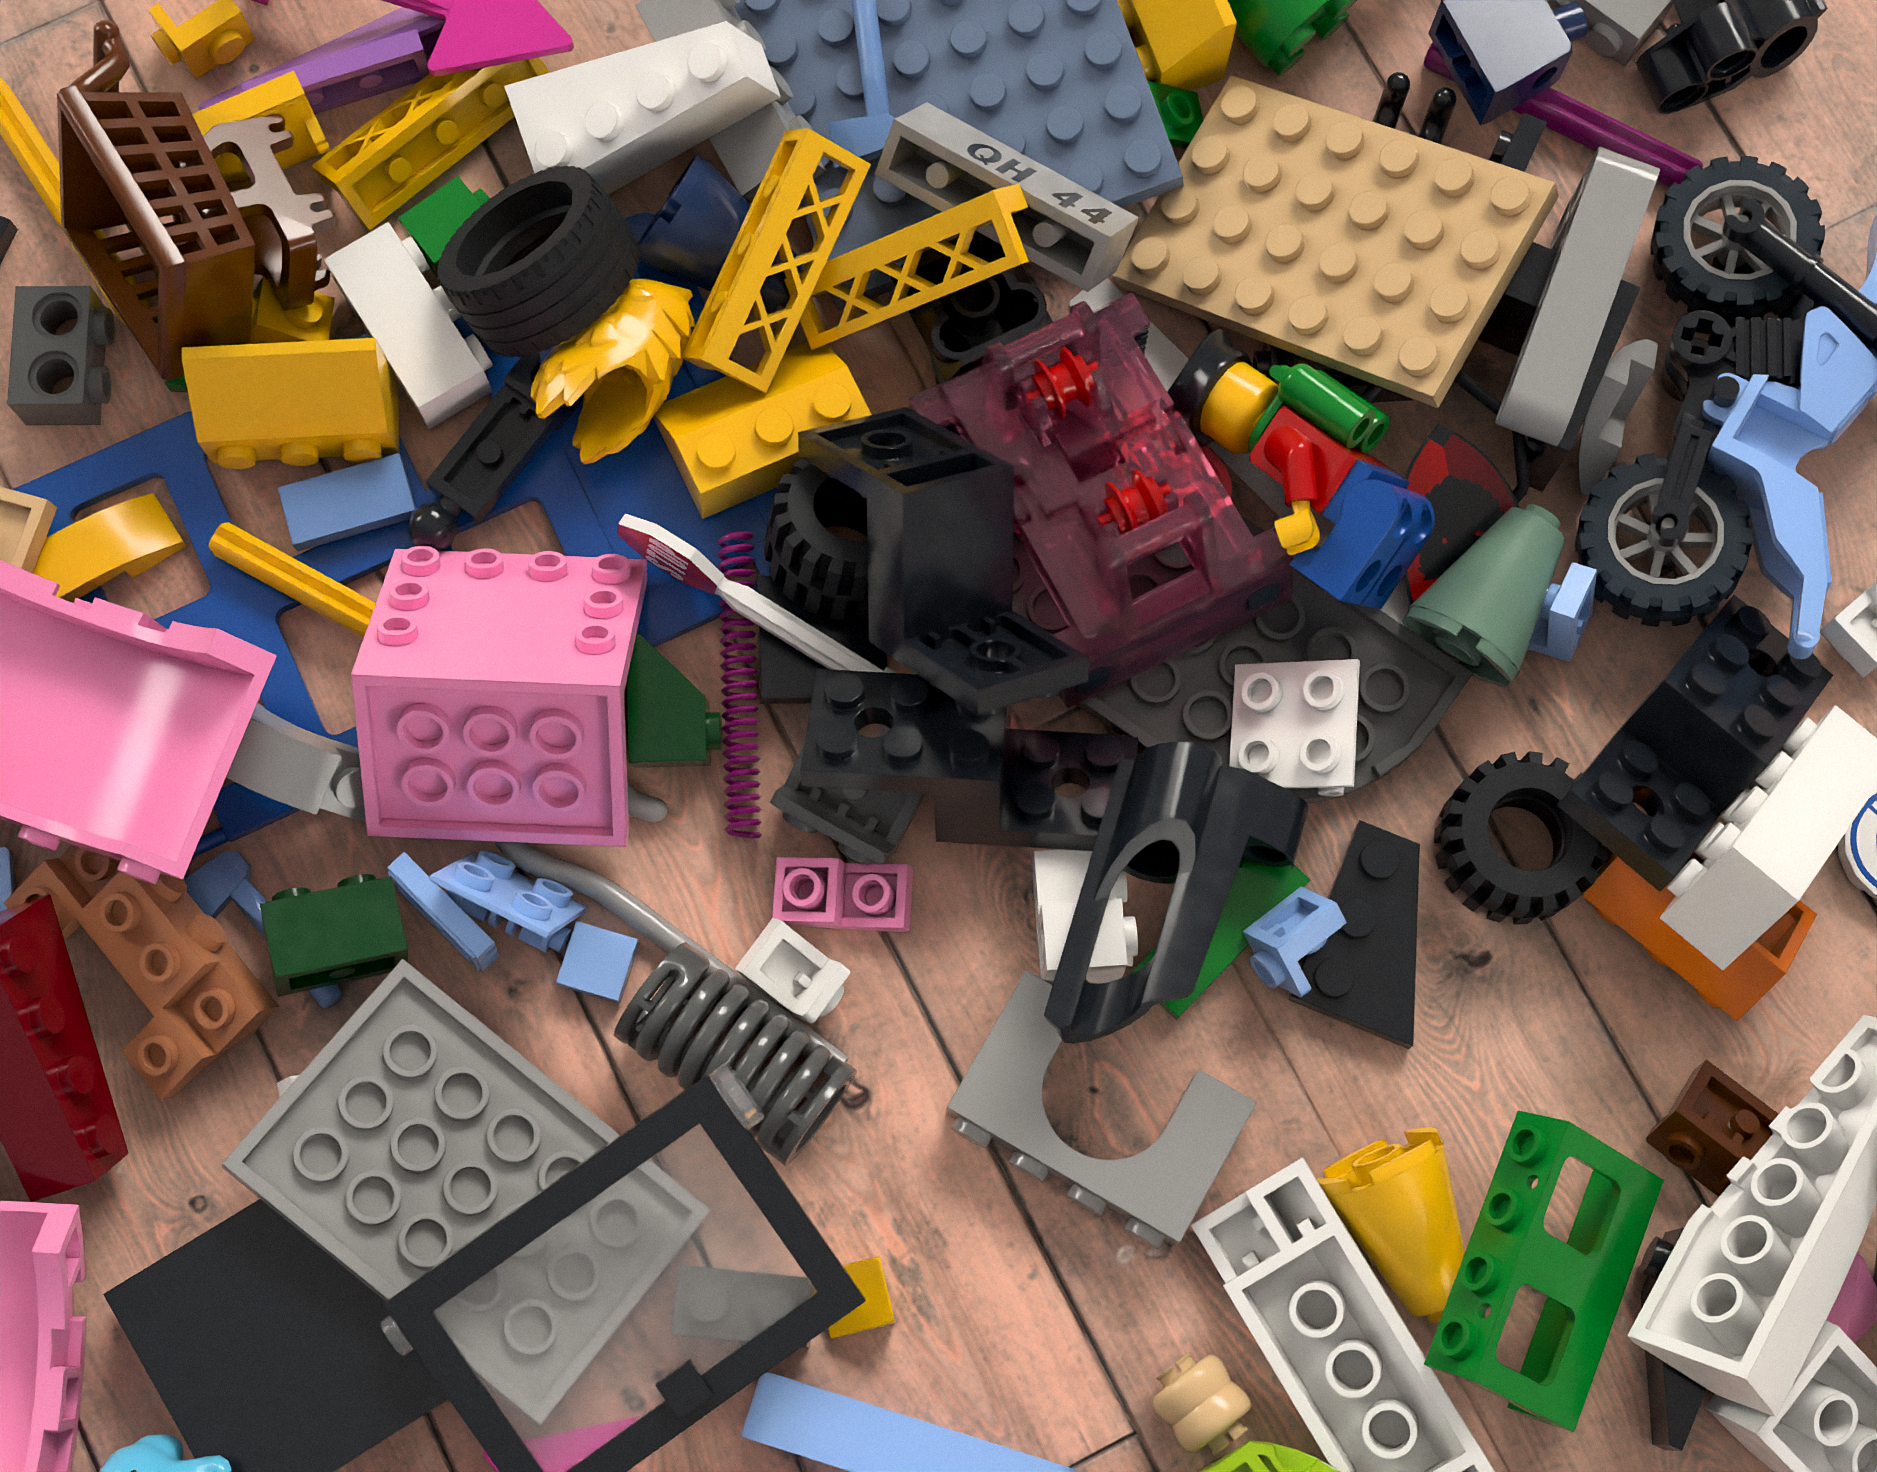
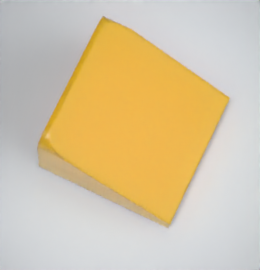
[828,1256,895,1339]

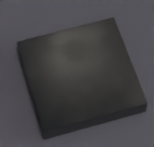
[755,576,887,704]

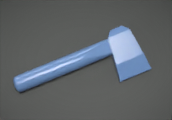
[828,0,895,171]
[184,851,342,1008]

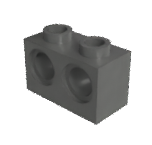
[7,286,115,426]

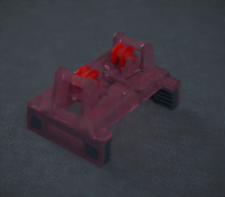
[909,292,1293,709]

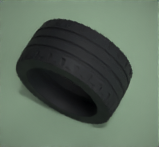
[437,166,640,357]

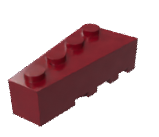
[0,894,129,1202]

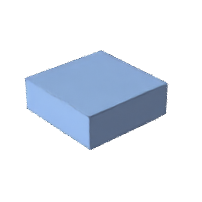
[556,921,640,1004]

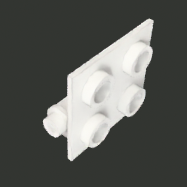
[1229,659,1360,797]

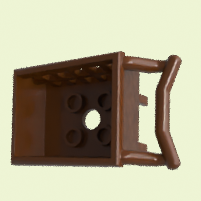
[57,20,335,381]

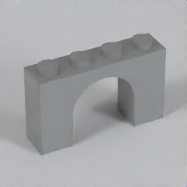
[946,970,1257,1249]

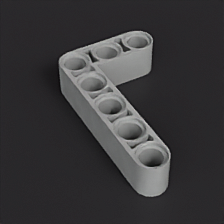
[1495,146,1660,447]

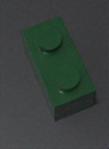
[259,874,408,997]

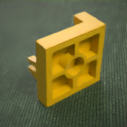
[192,70,331,183]

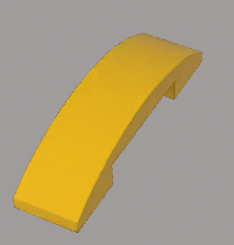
[33,493,187,602]

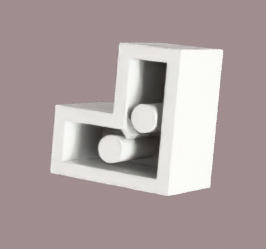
[1031,849,1138,985]

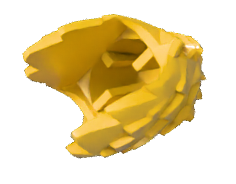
[530,279,695,464]

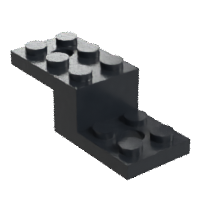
[1557,595,1833,892]
[800,669,1138,851]

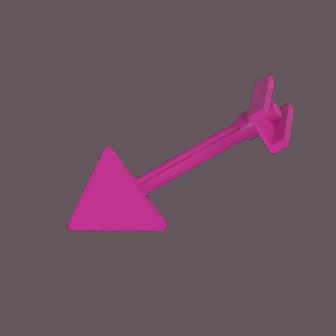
[251,0,574,76]

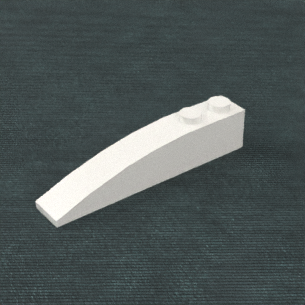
[1627,1015,1877,1417]

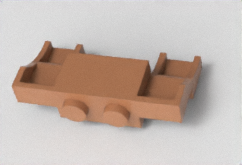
[4,845,280,1101]

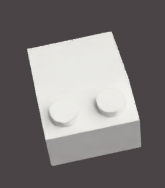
[1705,1321,1877,1472]

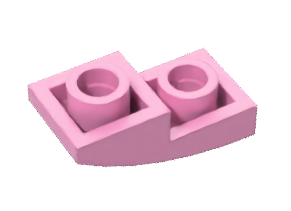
[772,857,914,932]

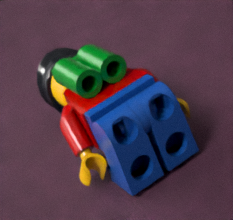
[1159,329,1435,609]

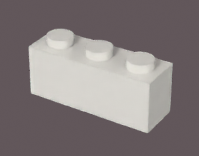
[323,222,493,429]

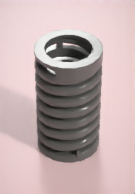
[614,942,857,1167]

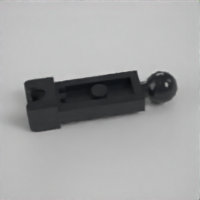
[407,353,583,551]

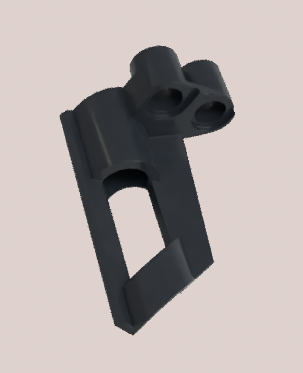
[1634,0,1828,114]

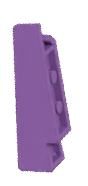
[199,7,446,115]

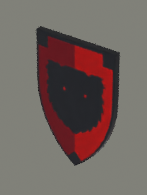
[1404,424,1519,606]

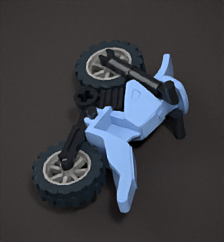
[1575,156,1877,659]

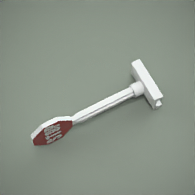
[617,514,917,737]

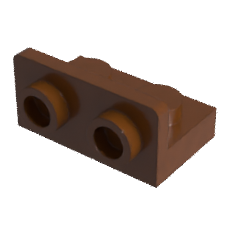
[1646,1059,1779,1197]

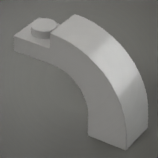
[226,702,366,822]

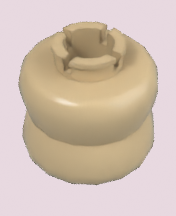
[1152,1352,1251,1456]

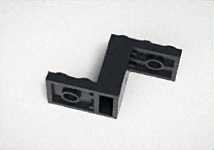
[1478,113,1641,492]
[798,407,1089,715]

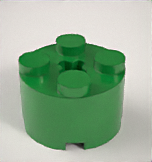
[1228,0,1357,77]

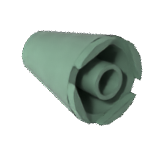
[1402,504,1565,687]

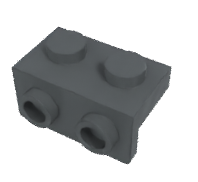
[770,746,926,864]

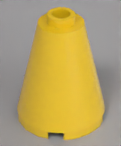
[1316,1126,1465,1323]

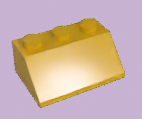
[1117,0,1237,91]
[182,338,399,469]
[653,342,872,519]

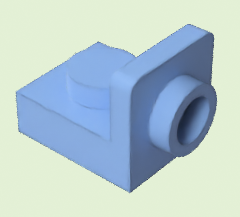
[1528,562,1597,662]
[1243,886,1347,998]

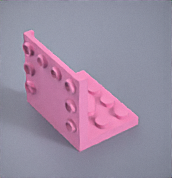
[351,546,647,847]

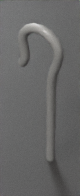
[494,783,849,1069]

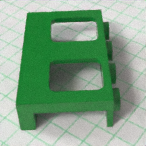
[1424,1110,1664,1432]

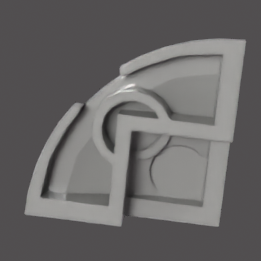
[1579,339,1658,496]

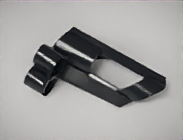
[1044,741,1309,1044]

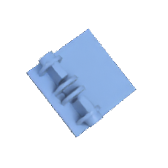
[429,850,588,953]

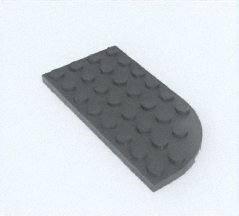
[1012,400,1473,804]

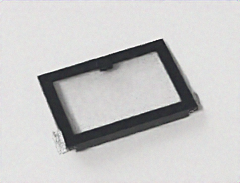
[381,1062,866,1472]

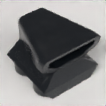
[890,230,1058,397]

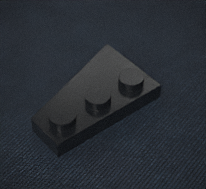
[1288,820,1420,1049]

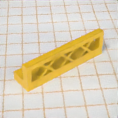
[311,57,550,231]
[681,128,871,393]
[784,183,1029,350]

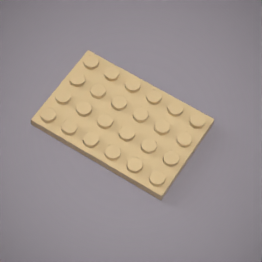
[1112,75,1559,408]

